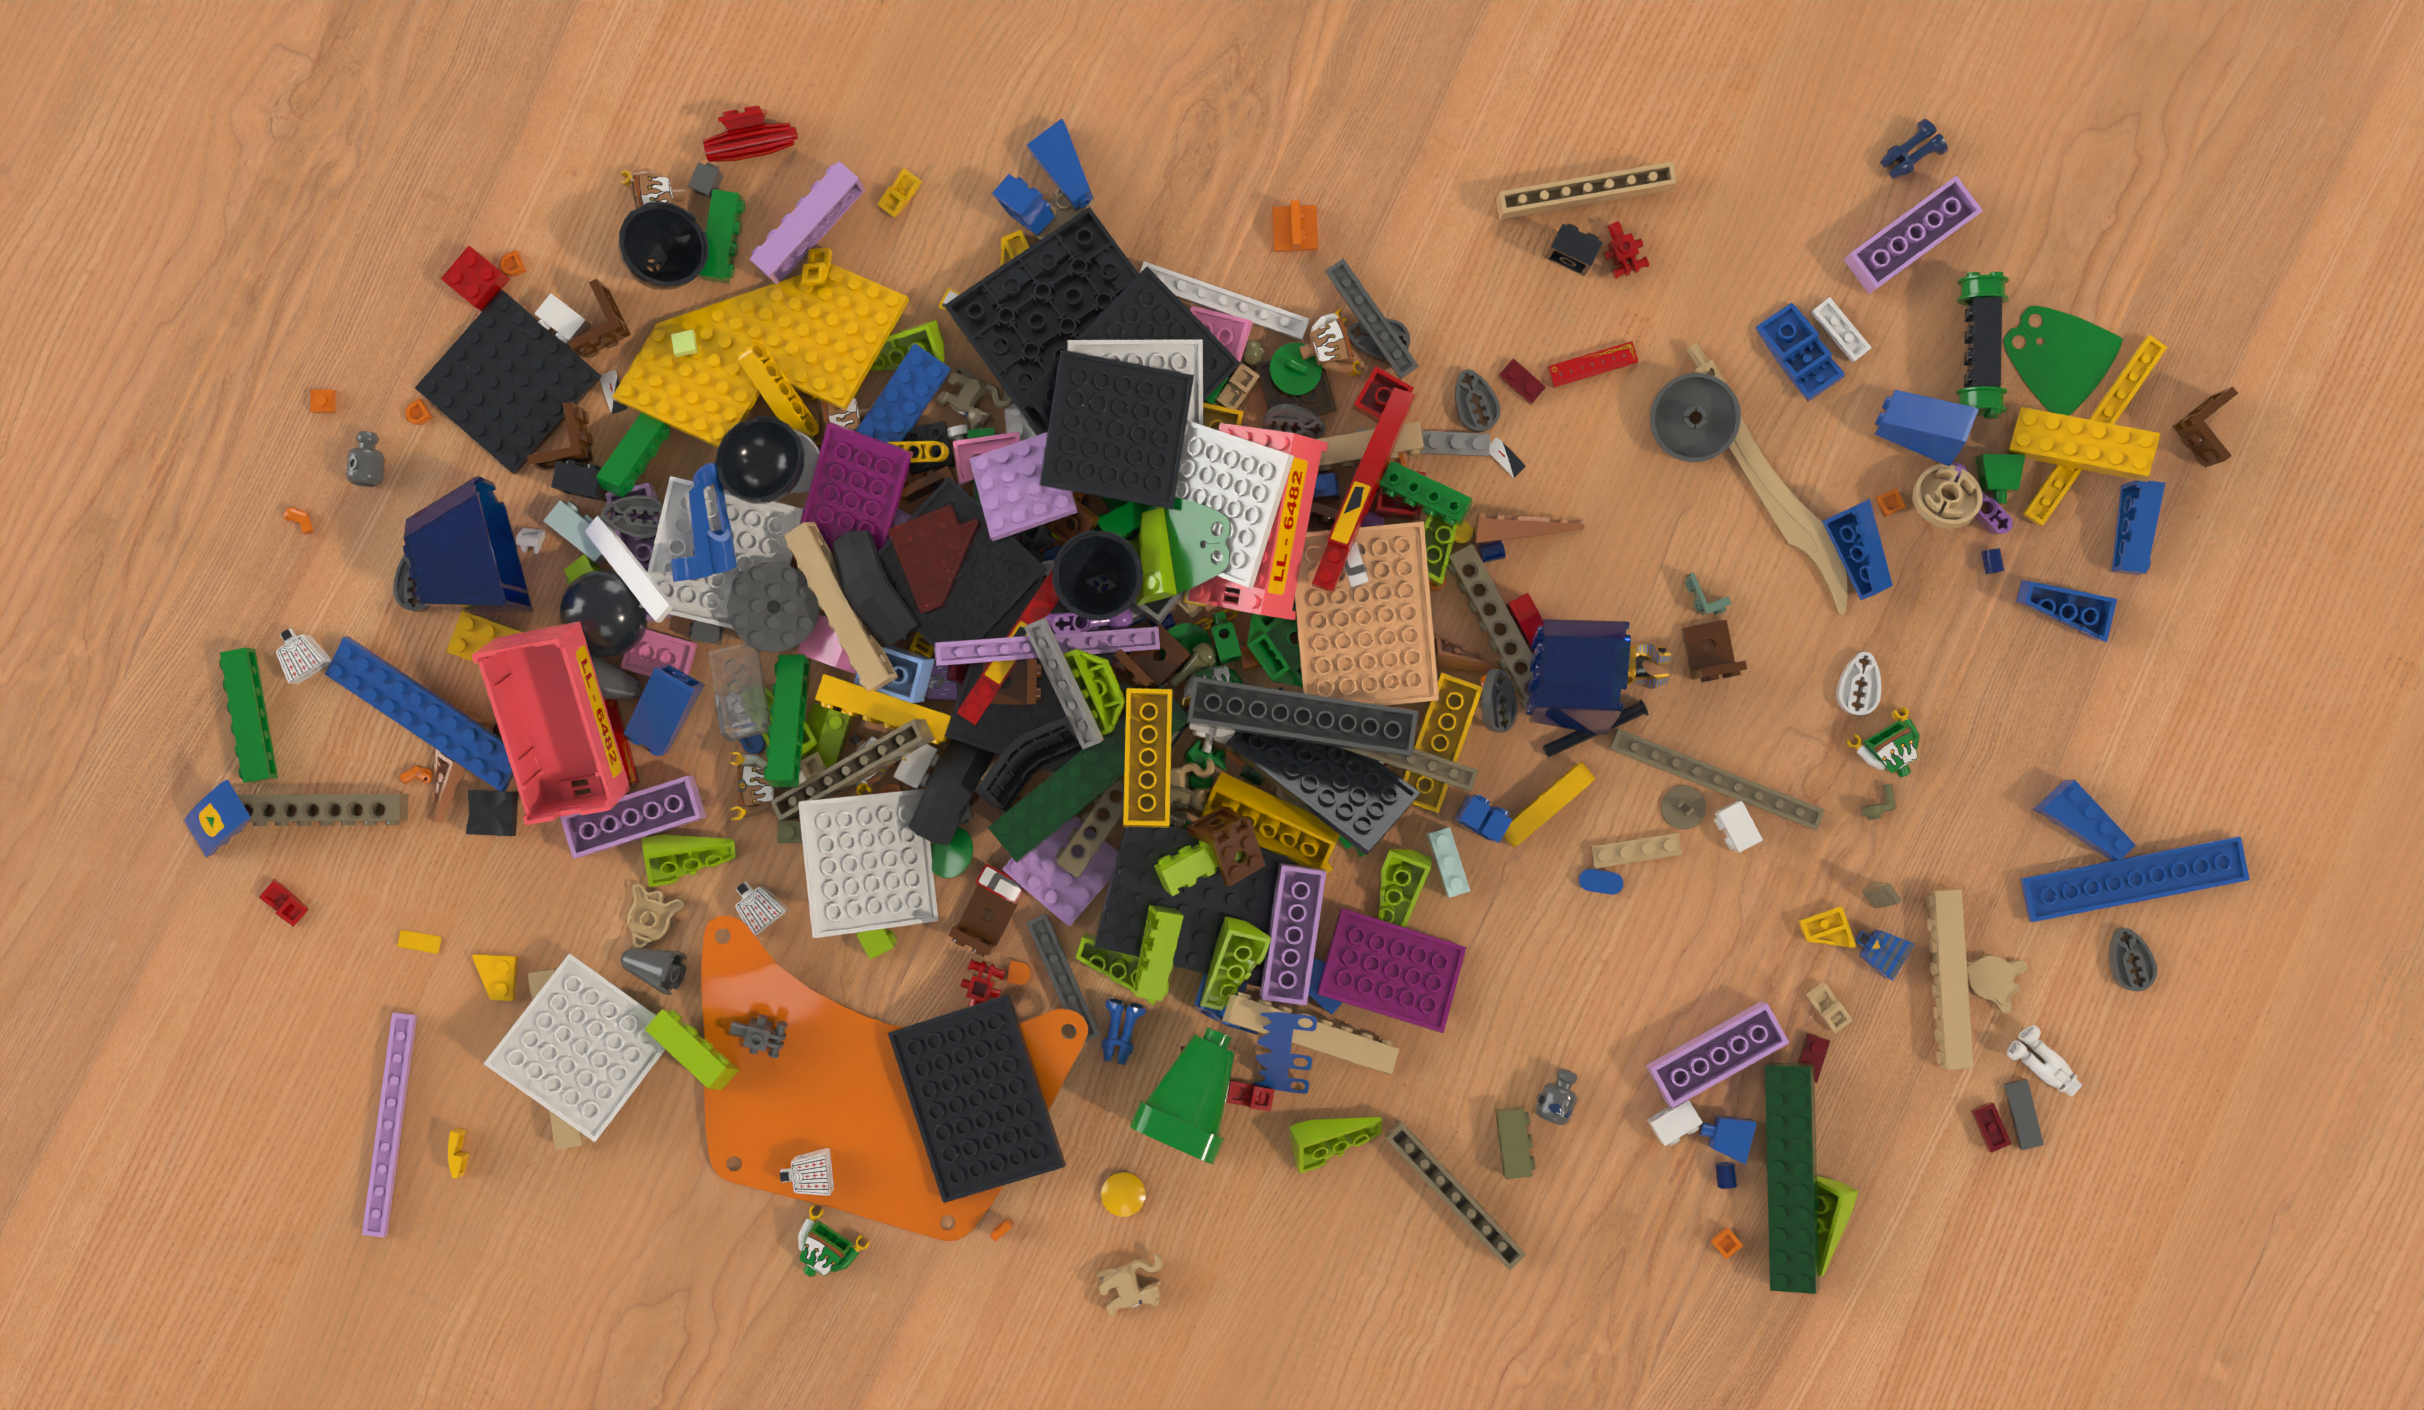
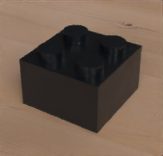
[1545,223,1603,276]
[551,459,609,502]

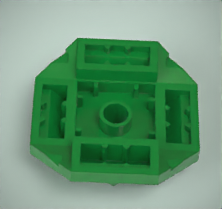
[1247,597,1303,687]

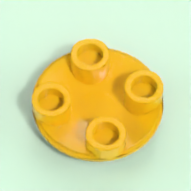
[1101,1172,1146,1217]

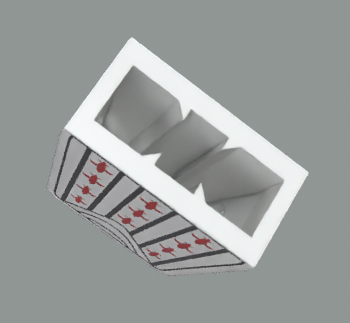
[276,628,332,684]
[735,881,789,936]
[780,1148,834,1195]

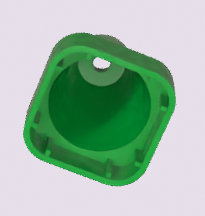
[1130,1027,1235,1164]

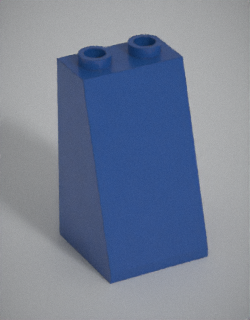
[1875,390,1979,466]
[623,663,705,756]

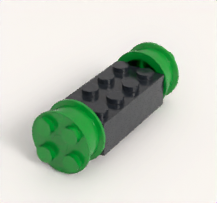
[1956,272,2009,419]

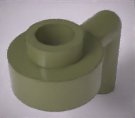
[1861,784,1896,820]

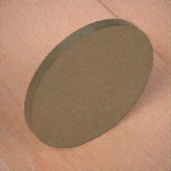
[1661,785,1706,829]

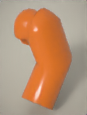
[283,507,314,534]
[399,765,433,784]

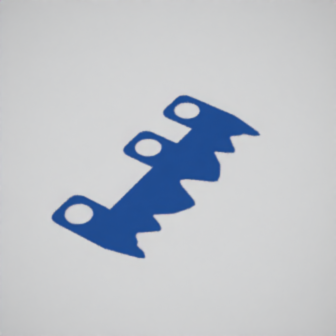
[1253,1012,1317,1094]

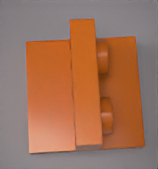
[1272,200,1318,252]

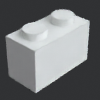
[535,293,591,343]
[893,743,941,789]
[1714,801,1763,853]
[1647,1100,1703,1146]

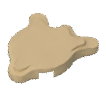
[627,883,685,948]
[1966,955,2027,1013]

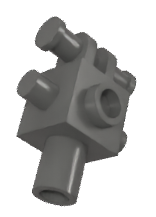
[1019,524,1055,562]
[729,1014,788,1058]

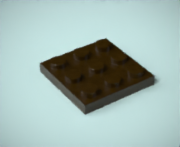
[1256,360,1337,428]

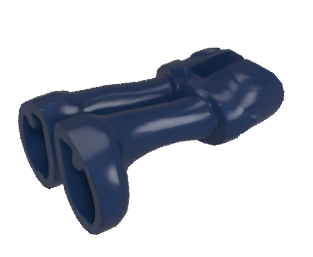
[1880,119,1948,179]

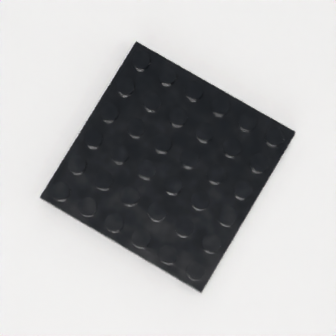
[415,290,602,475]
[1039,350,1194,509]
[878,476,1047,667]

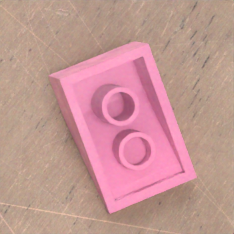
[797,615,857,674]

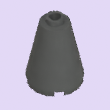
[590,655,643,701]
[621,948,687,995]

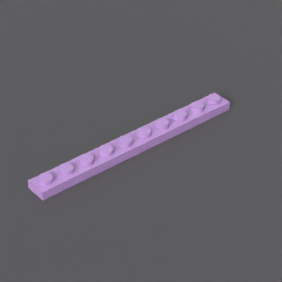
[934,627,1160,666]
[362,1012,417,1238]

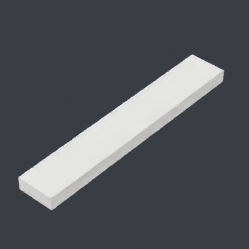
[584,515,674,623]

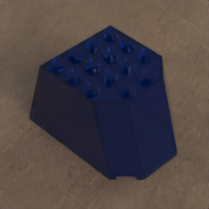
[403,476,533,613]
[1526,619,1631,735]

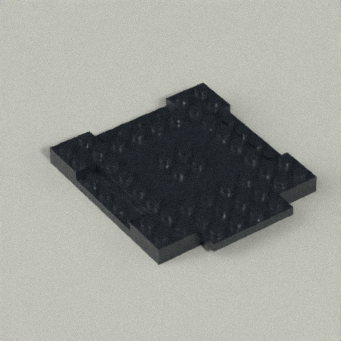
[944,207,1139,436]

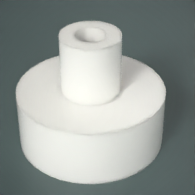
[946,425,968,441]

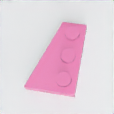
[953,432,1021,486]

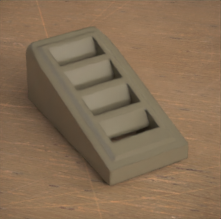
[1863,881,1901,908]

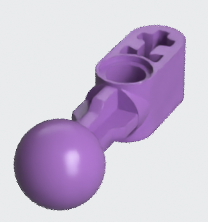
[1939,462,2013,535]
[1046,608,1133,634]

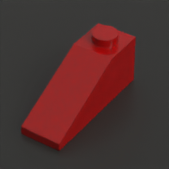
[1506,592,1557,663]

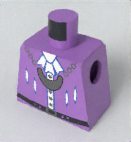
[926,664,962,701]

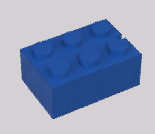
[1453,795,1512,843]

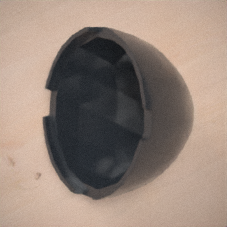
[618,202,709,290]
[1052,530,1143,620]

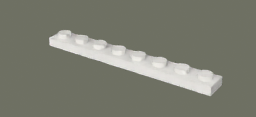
[1140,261,1309,341]

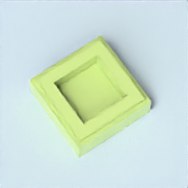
[671,329,698,357]

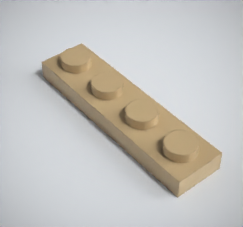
[1590,833,1682,868]

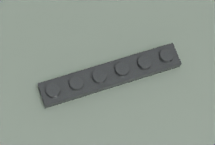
[1325,258,1419,380]
[1026,913,1101,1043]

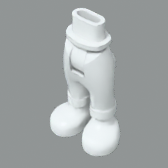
[2007,1025,2082,1097]

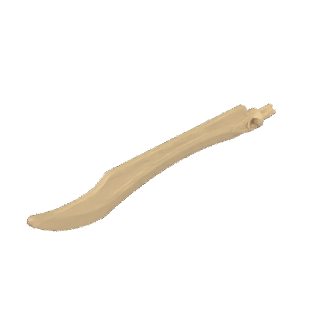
[1686,343,1847,614]

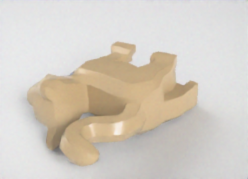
[1170,759,1215,811]
[1096,1253,1163,1316]

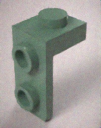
[1685,572,1731,616]

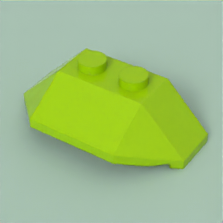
[1063,649,1126,735]

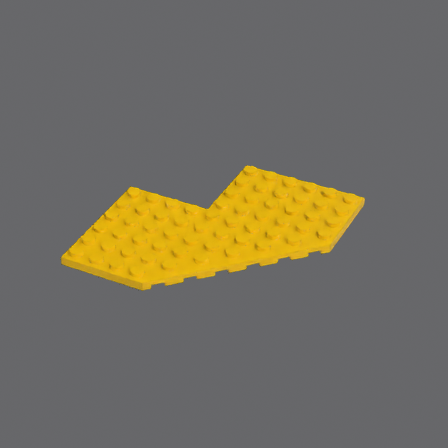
[612,264,909,448]

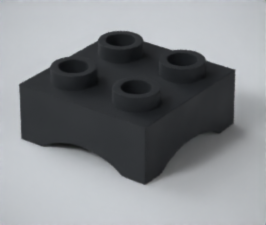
[904,421,955,475]
[466,790,518,836]

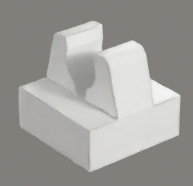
[516,528,545,554]

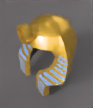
[1614,643,1672,689]

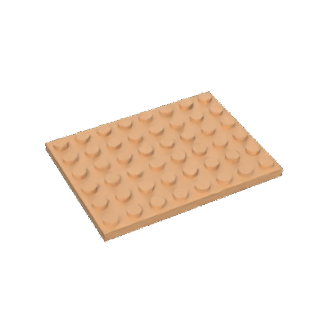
[1295,521,1439,706]

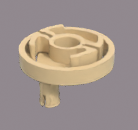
[1911,464,1983,529]

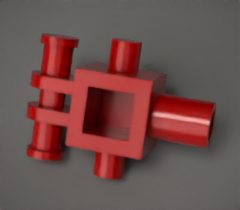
[1603,221,1649,279]
[960,959,1006,1007]

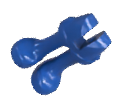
[1101,998,1147,1065]

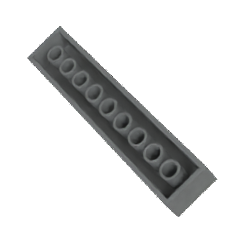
[1187,677,1418,758]

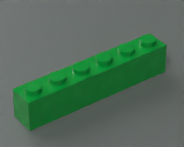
[219,647,278,783]
[764,654,810,788]

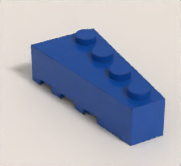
[2112,480,2166,575]
[1822,499,1893,600]
[2016,580,2117,642]
[2033,780,2136,860]

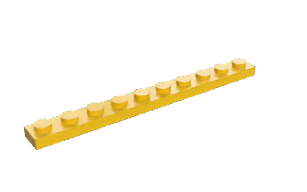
[2022,335,2168,527]

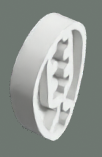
[1836,652,1881,715]

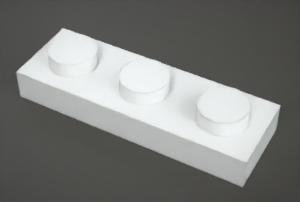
[1811,297,1872,363]

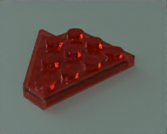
[888,505,979,614]

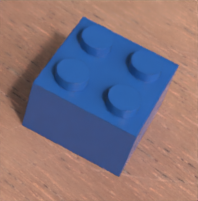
[992,174,1055,236]

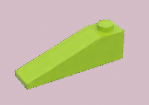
[870,320,944,371]
[806,703,855,769]
[1200,916,1272,1011]

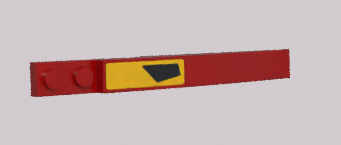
[1312,387,1415,593]
[956,569,1059,725]

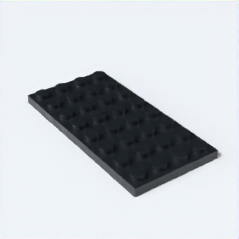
[1225,687,1420,855]

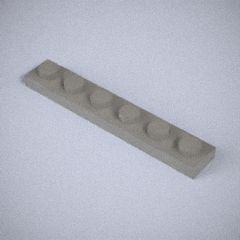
[1358,428,1490,457]
[1024,617,1104,749]

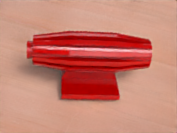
[703,105,798,162]

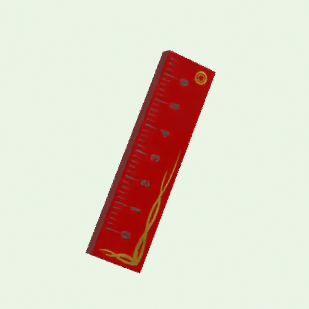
[1547,341,1639,388]
[604,699,640,785]

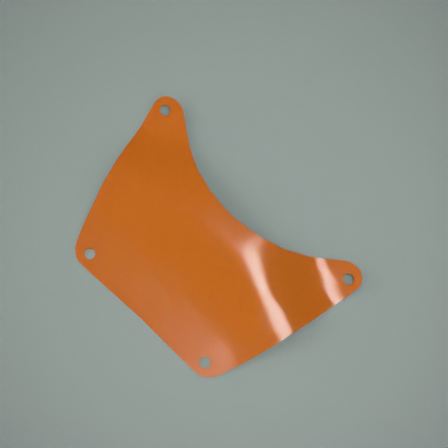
[701,915,1088,1241]

